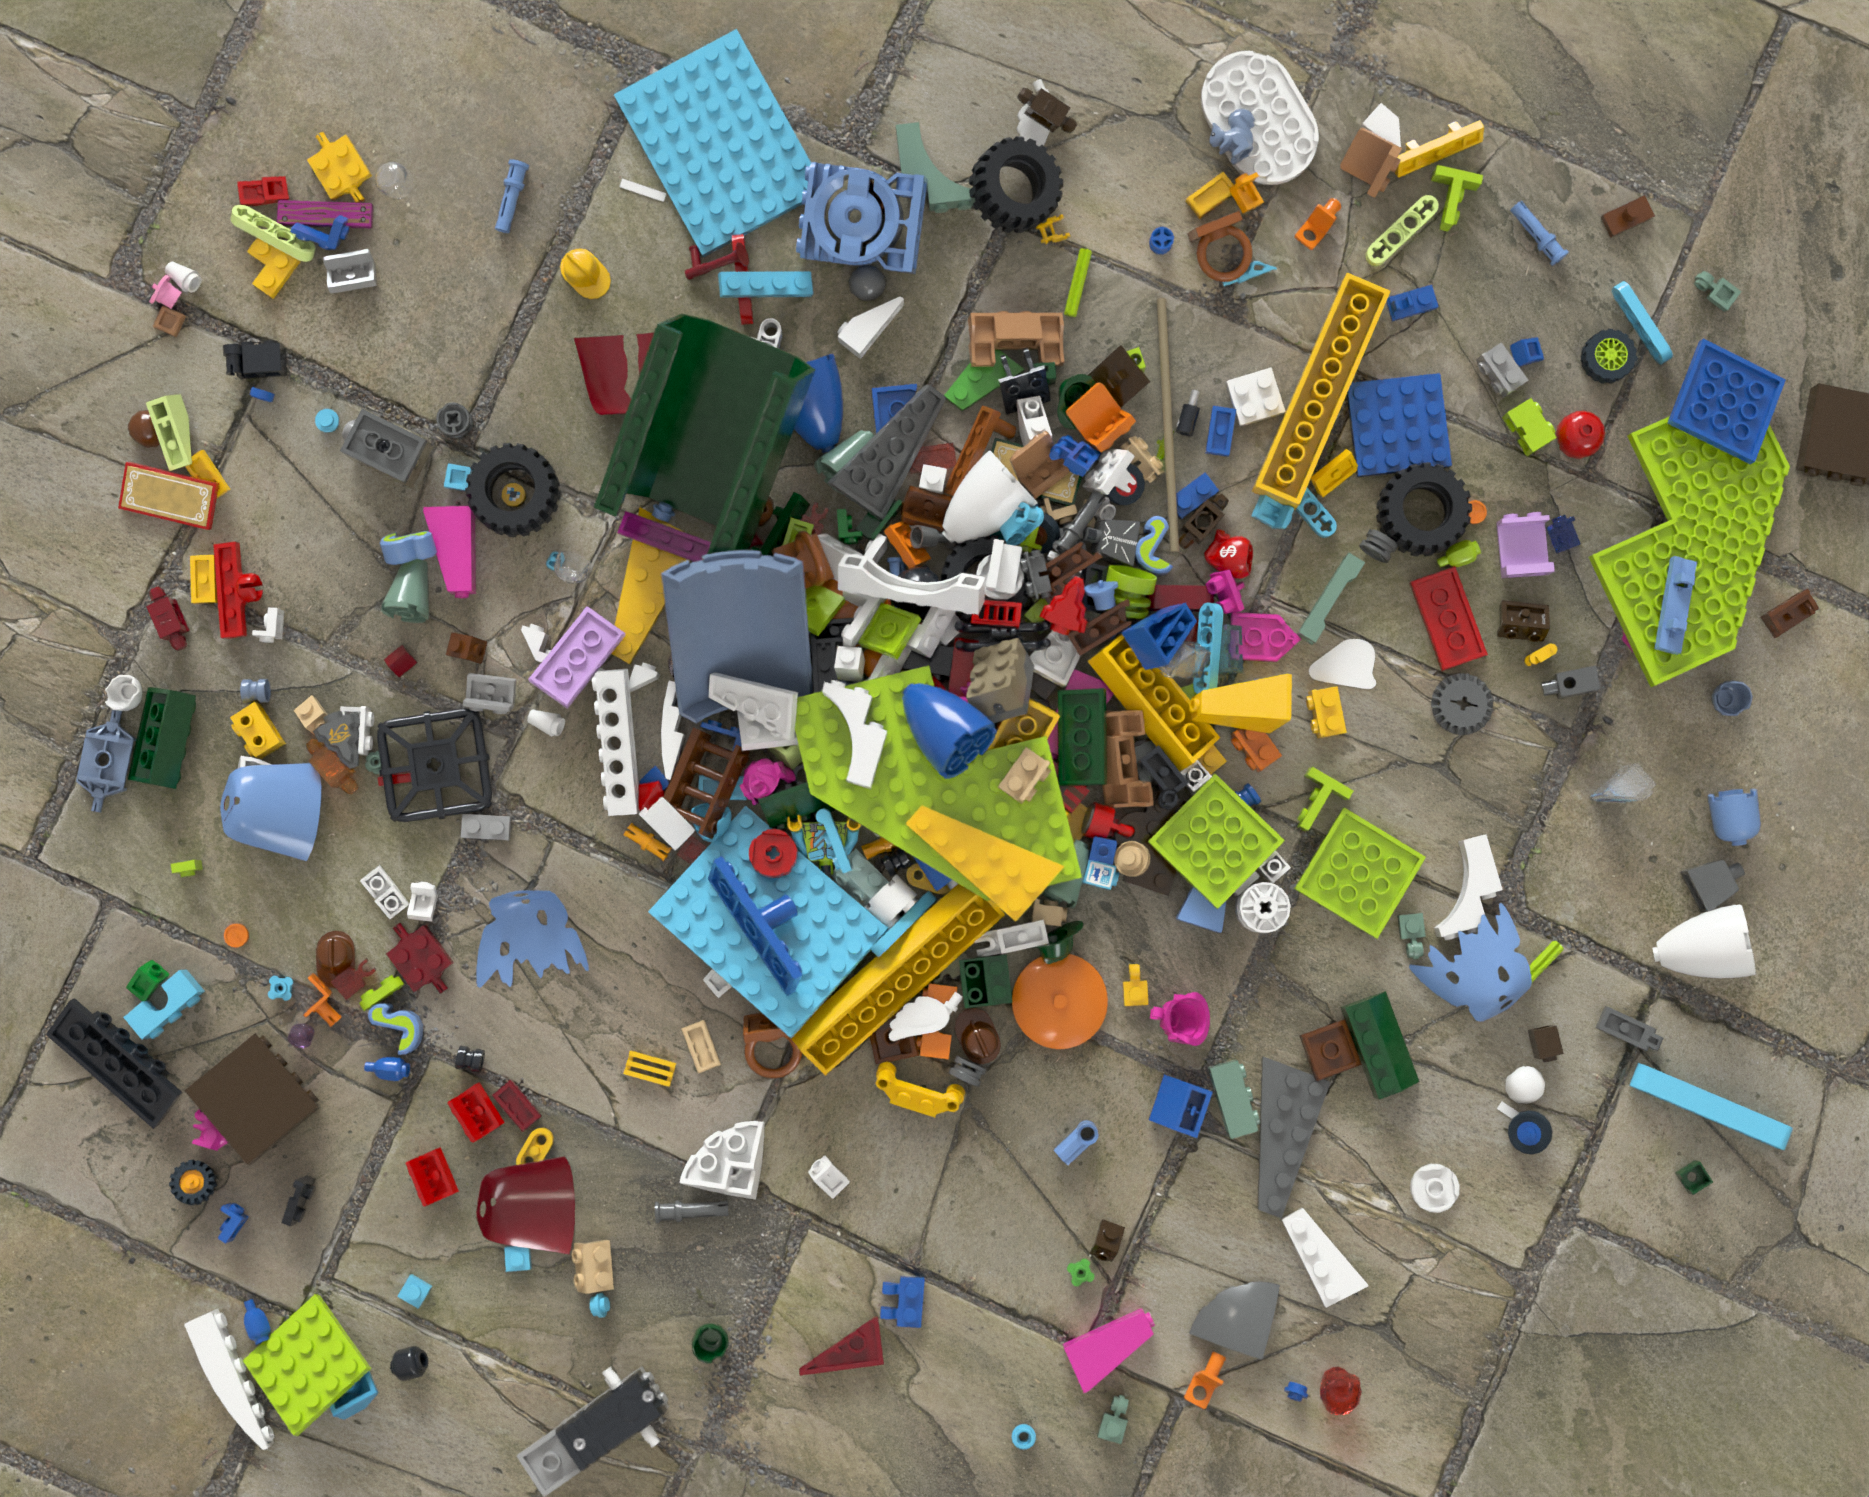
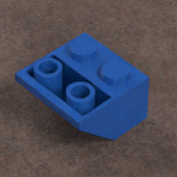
[1149,1074,1213,1138]

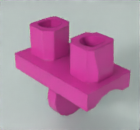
[1206,570,1245,614]

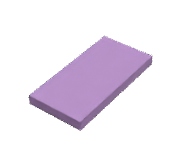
[528,607,626,709]

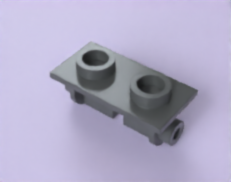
[1020,550,1052,602]

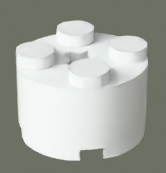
[864,874,918,930]

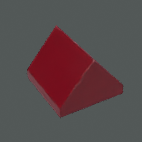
[384,645,418,678]

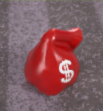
[1204,529,1253,579]

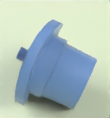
[1085,580,1118,610]

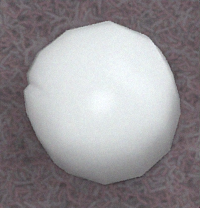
[105,675,142,711]
[1505,1066,1545,1104]

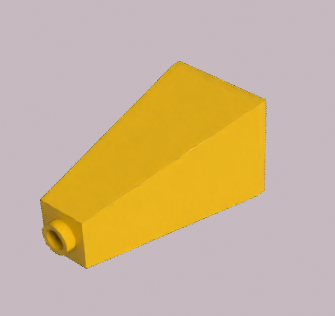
[1189,674,1292,734]

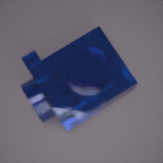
[1546,515,1581,554]

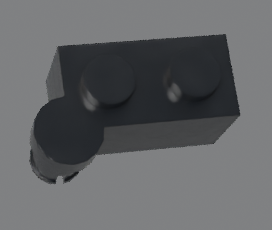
[223,340,287,379]
[1137,745,1188,809]

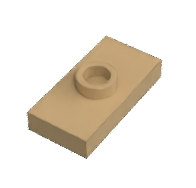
[681,1020,721,1074]

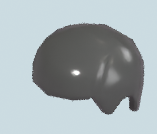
[848,265,886,301]

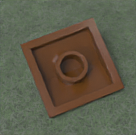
[869,1009,920,1065]

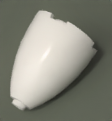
[942,450,1038,544]
[1653,904,1756,978]

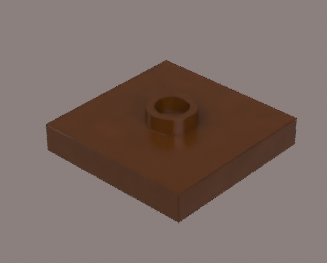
[1299,1019,1362,1081]

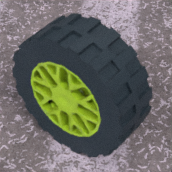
[1580,329,1637,384]

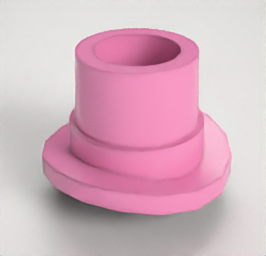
[149,275,182,309]

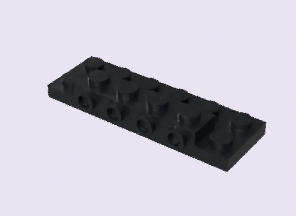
[46,998,183,1129]

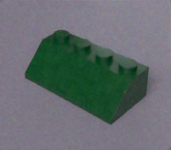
[128,687,196,789]
[759,782,835,830]
[1340,991,1420,1100]

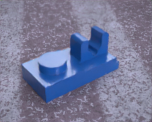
[1386,285,1439,322]

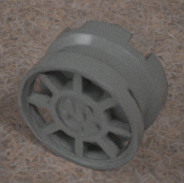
[436,402,473,439]
[1359,529,1398,563]
[949,1055,987,1087]

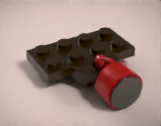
[1081,790,1187,896]

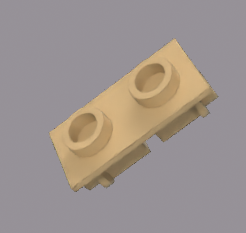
[1120,436,1165,484]

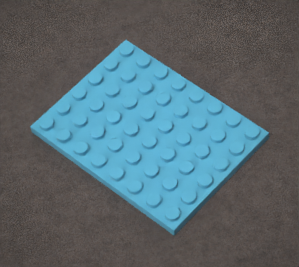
[614,29,811,257]
[648,806,888,1038]

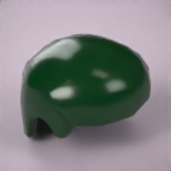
[692,1323,729,1364]

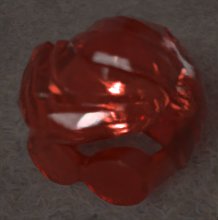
[1319,1367,1362,1415]

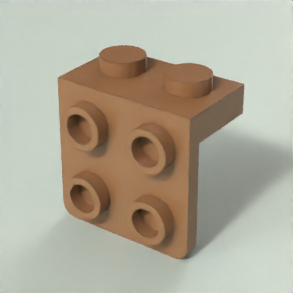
[1340,128,1402,198]
[1010,431,1070,499]

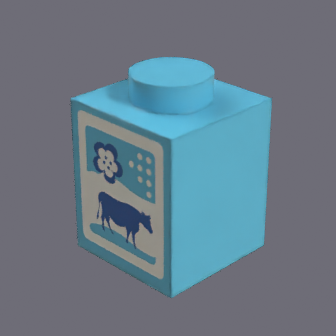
[1082,860,1119,890]

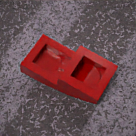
[237,176,289,207]

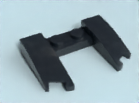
[811,618,859,693]

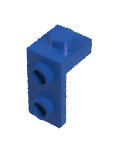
[290,215,350,250]
[700,720,742,751]

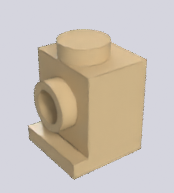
[1031,899,1067,926]

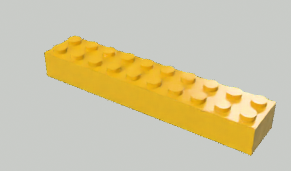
[1251,273,1390,510]
[791,884,1005,1075]

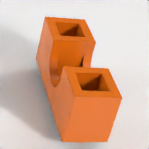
[917,983,957,1059]

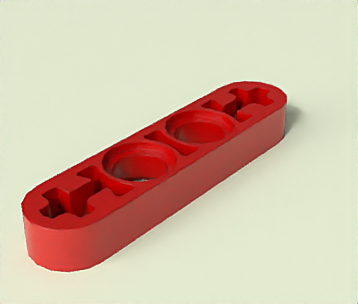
[732,234,754,325]

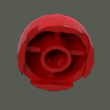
[1555,411,1606,459]

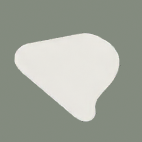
[1309,639,1376,689]

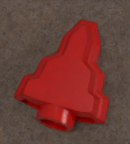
[1039,576,1088,636]

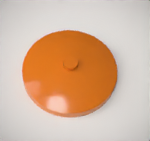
[1012,954,1108,1049]

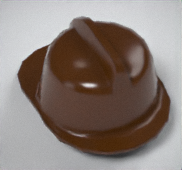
[316,930,355,989]
[955,1008,1001,1064]

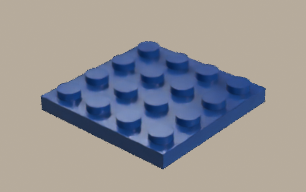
[1668,339,1786,464]
[1347,373,1452,477]

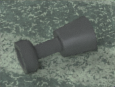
[910,525,961,550]

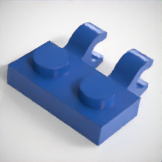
[880,1276,925,1328]

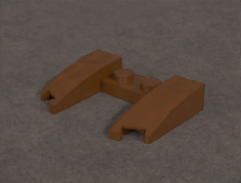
[1039,542,1132,656]

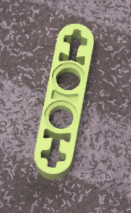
[1365,195,1439,266]
[231,205,315,262]

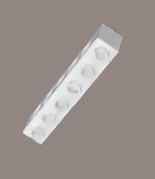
[592,669,640,816]

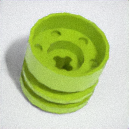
[1106,565,1157,619]

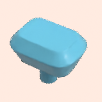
[546,551,564,571]

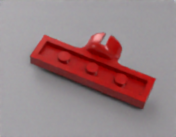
[213,542,263,639]

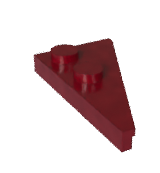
[799,1316,884,1376]

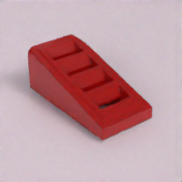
[971,600,1022,629]

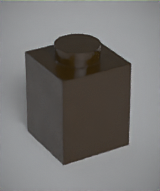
[1528,1025,1564,1062]

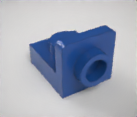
[1089,836,1117,865]
[218,1203,249,1244]

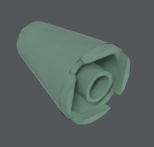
[814,430,874,494]
[381,559,429,623]
[1041,839,1090,909]

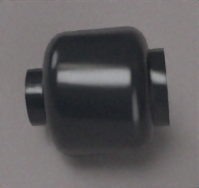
[390,1346,429,1381]

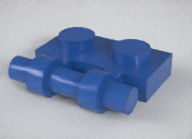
[1049,435,1101,477]

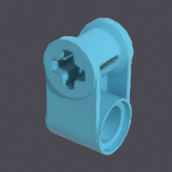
[1000,502,1044,546]

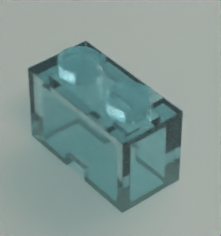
[1205,624,1243,676]

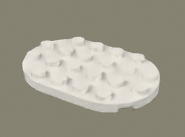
[1201,51,1319,185]

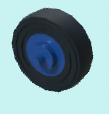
[1508,1110,1553,1155]

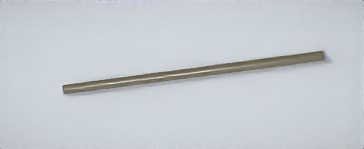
[1157,298,1179,553]

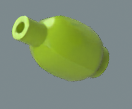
[1437,540,1481,568]

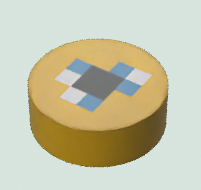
[501,483,526,507]

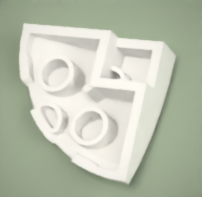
[679,1121,765,1200]

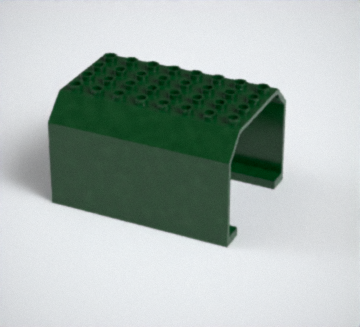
[594,314,816,555]

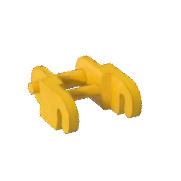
[1036,214,1070,244]
[1524,644,1557,666]

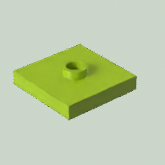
[805,586,845,636]
[858,602,921,660]

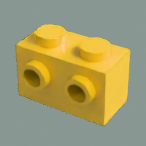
[230,702,286,759]

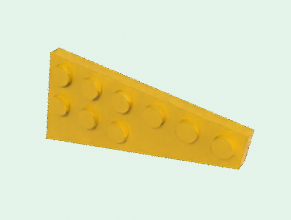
[611,507,691,665]
[906,806,1064,922]

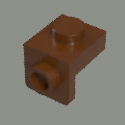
[446,632,487,664]

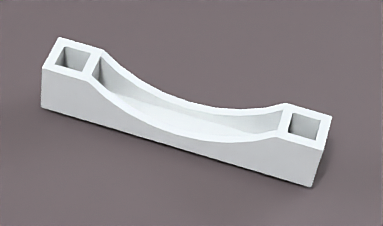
[838,553,986,614]

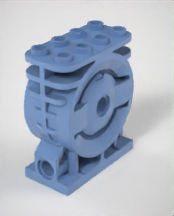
[796,162,928,274]

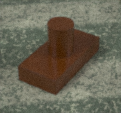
[1600,195,1655,238]

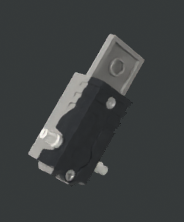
[517,1366,669,1497]

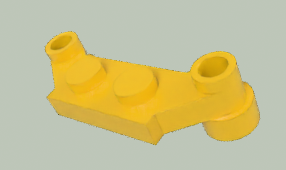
[876,1062,965,1118]

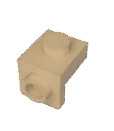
[1040,498,1077,525]
[294,695,328,734]

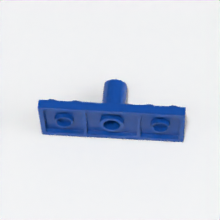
[708,856,802,996]

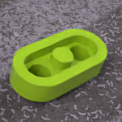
[359,975,404,1012]

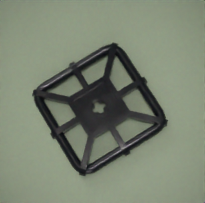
[377,708,492,822]

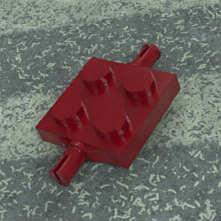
[386,923,454,994]

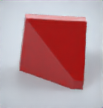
[638,781,664,811]

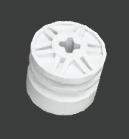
[1235,882,1291,933]

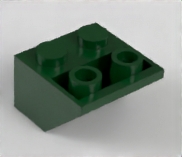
[959,954,1013,1008]

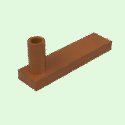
[943,405,1016,496]

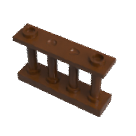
[663,727,750,840]

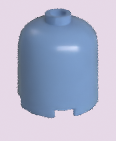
[1708,789,1761,846]

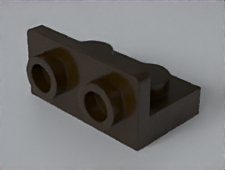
[1497,600,1550,642]

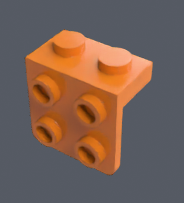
[1066,383,1136,453]

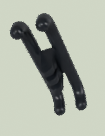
[954,620,1051,652]

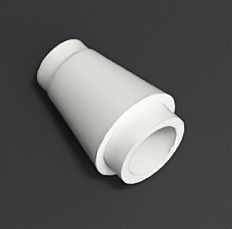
[165,262,201,293]
[527,709,565,737]

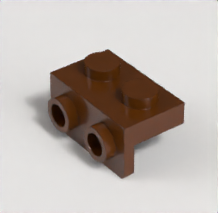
[901,486,953,532]

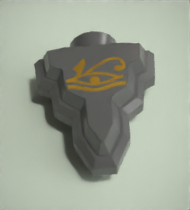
[313,711,360,769]

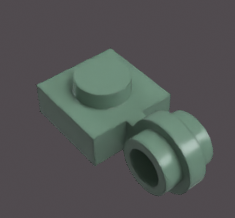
[1694,271,1741,312]
[1397,913,1426,960]
[1097,1394,1129,1444]

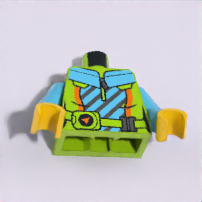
[787,815,861,875]

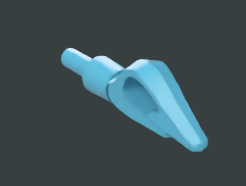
[1222,261,1277,286]

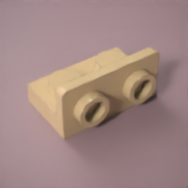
[998,747,1051,804]

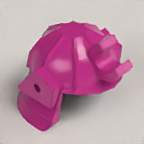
[739,758,796,806]
[1150,992,1210,1046]

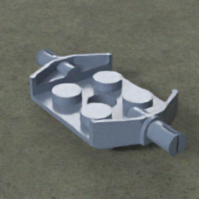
[76,709,136,813]

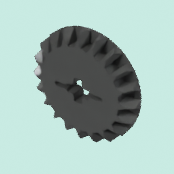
[1431,673,1494,735]

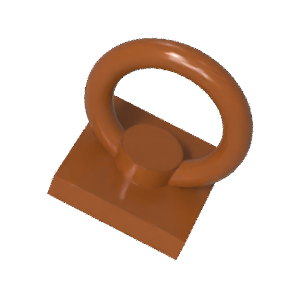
[1187,211,1252,282]
[772,531,834,589]
[743,1013,802,1078]

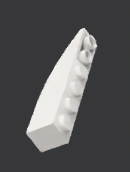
[184,1309,274,1450]

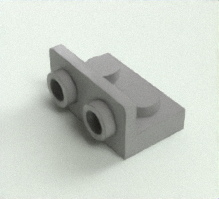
[1477,342,1528,398]

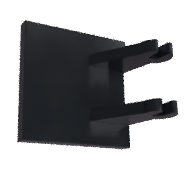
[998,348,1051,415]

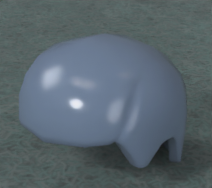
[1711,680,1753,716]

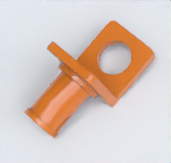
[1294,198,1341,250]
[303,973,342,1027]
[1184,1352,1226,1409]

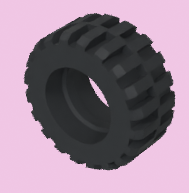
[969,136,1064,233]
[465,443,561,537]
[1376,462,1472,557]
[941,535,1029,624]

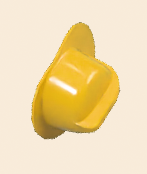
[560,248,611,299]

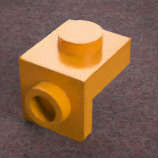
[1229,172,1264,214]

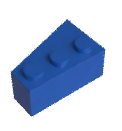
[1121,603,1197,670]

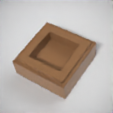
[153,305,186,338]

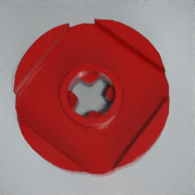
[749,829,798,878]

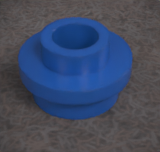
[1284,1382,1308,1402]

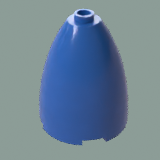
[794,353,843,453]
[902,683,997,779]

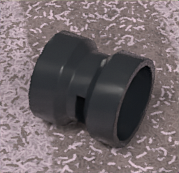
[880,847,912,877]
[455,1045,485,1073]

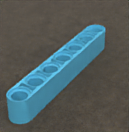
[1629,1063,1793,1151]

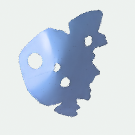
[476,890,589,988]
[1409,903,1532,1022]

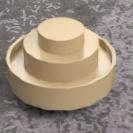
[1114,841,1150,877]

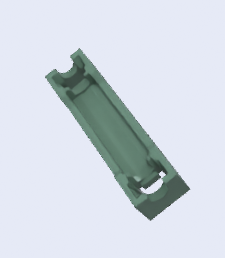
[1297,553,1365,645]

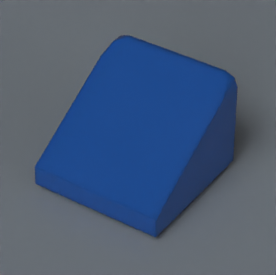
[1510,337,1544,367]
[639,766,670,792]

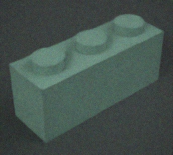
[1207,1060,1260,1139]

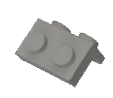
[323,249,377,294]
[463,673,517,714]

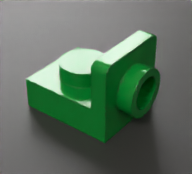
[837,509,863,545]
[126,960,169,1001]

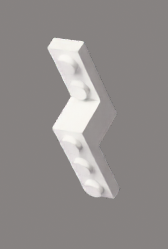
[841,533,887,647]
[868,606,956,680]

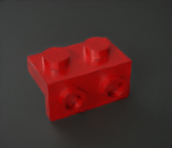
[447,1082,505,1143]
[406,1147,459,1207]

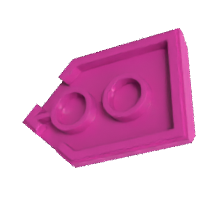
[1229,612,1301,662]

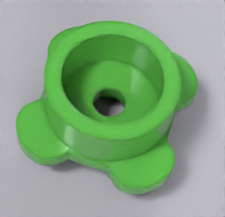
[1067,1258,1095,1286]

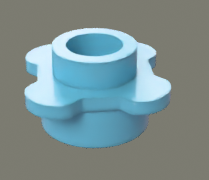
[268,976,293,1001]

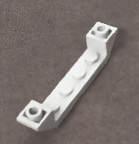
[521,624,660,692]
[1180,760,1291,883]

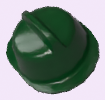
[1057,374,1096,430]
[1035,921,1084,964]

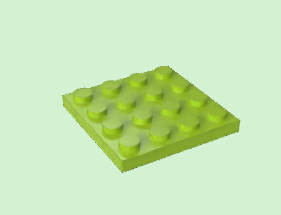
[1148,774,1285,909]
[1294,807,1426,939]
[243,1294,371,1436]

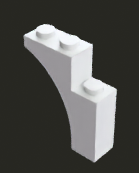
[822,680,888,789]
[1434,834,1502,940]

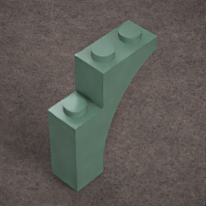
[896,122,976,213]

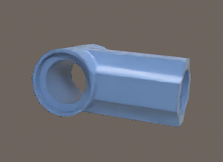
[1054,1120,1098,1165]

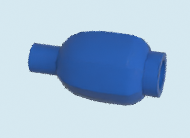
[364,1057,410,1081]
[244,1299,271,1345]

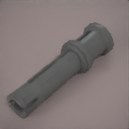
[1052,490,1106,554]
[655,1200,729,1224]

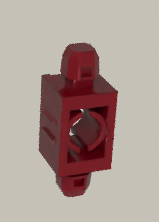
[146,586,190,651]

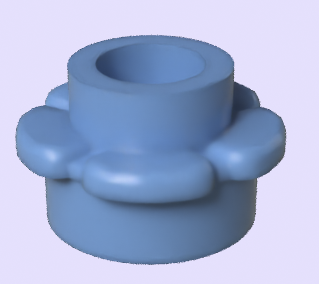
[652,502,675,522]

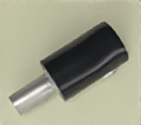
[1176,390,1200,437]

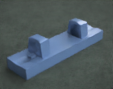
[1654,556,1697,655]

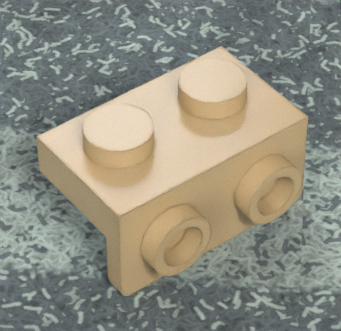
[572,1240,614,1294]

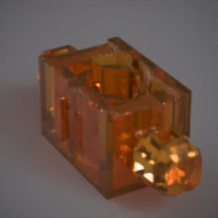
[306,738,358,794]

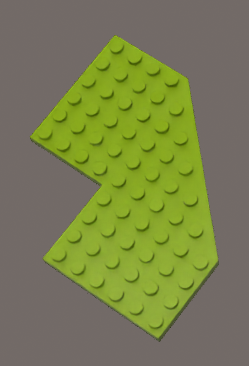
[1588,416,1790,687]
[795,666,1082,901]

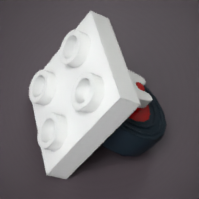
[1082,448,1145,505]

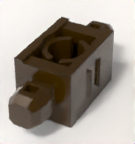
[1017,88,1077,133]
[1179,494,1229,550]

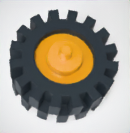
[169,1160,217,1206]

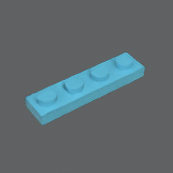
[718,271,813,298]

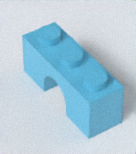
[123,970,205,1039]

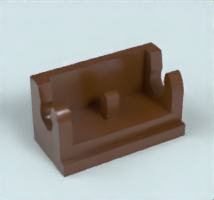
[1760,589,1819,639]

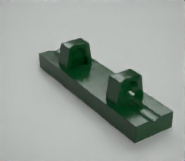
[750,492,810,557]

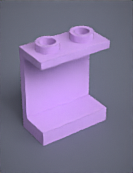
[1496,512,1554,578]

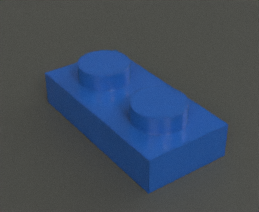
[1205,406,1236,457]
[1176,472,1219,520]

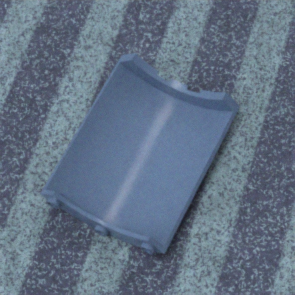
[661,550,813,723]

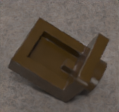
[1090,1219,1125,1262]

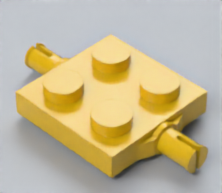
[307,132,372,203]

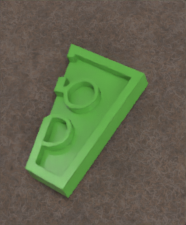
[944,350,1025,412]

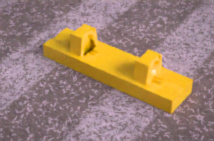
[1395,120,1484,178]

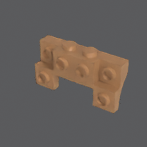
[968,311,1064,367]
[1102,710,1154,808]

